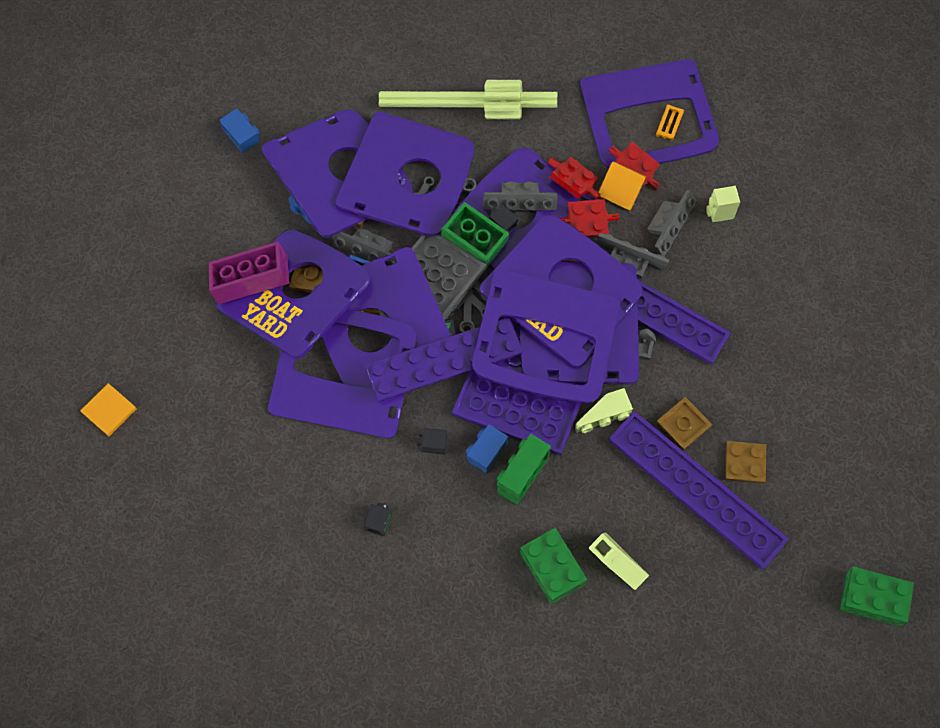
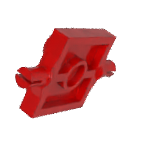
[608,141,660,190]
[548,157,601,200]
[559,199,619,238]

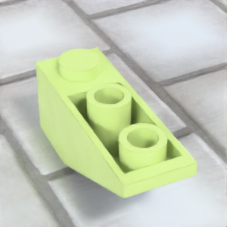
[575,388,633,433]
[589,532,649,590]

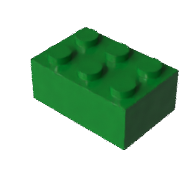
[441,202,509,267]
[497,434,551,505]
[520,527,587,604]
[840,567,914,627]

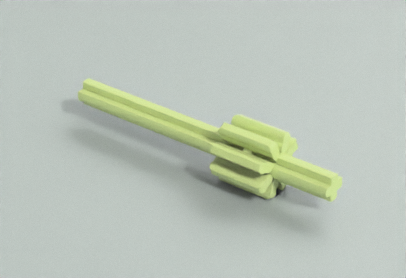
[379,80,558,119]

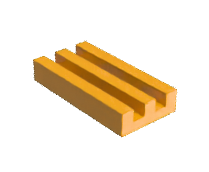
[656,105,684,141]

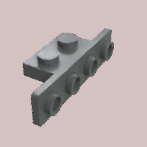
[483,181,558,210]
[648,190,696,256]
[331,228,397,267]
[597,233,669,279]

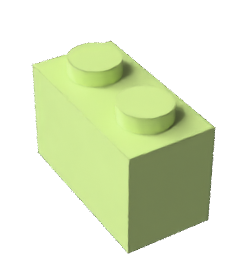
[706,186,740,222]

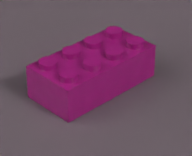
[209,241,289,304]

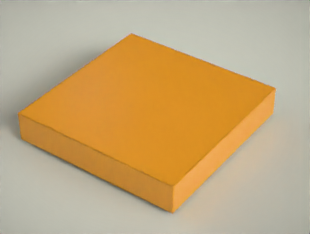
[599,161,646,210]
[80,383,136,437]

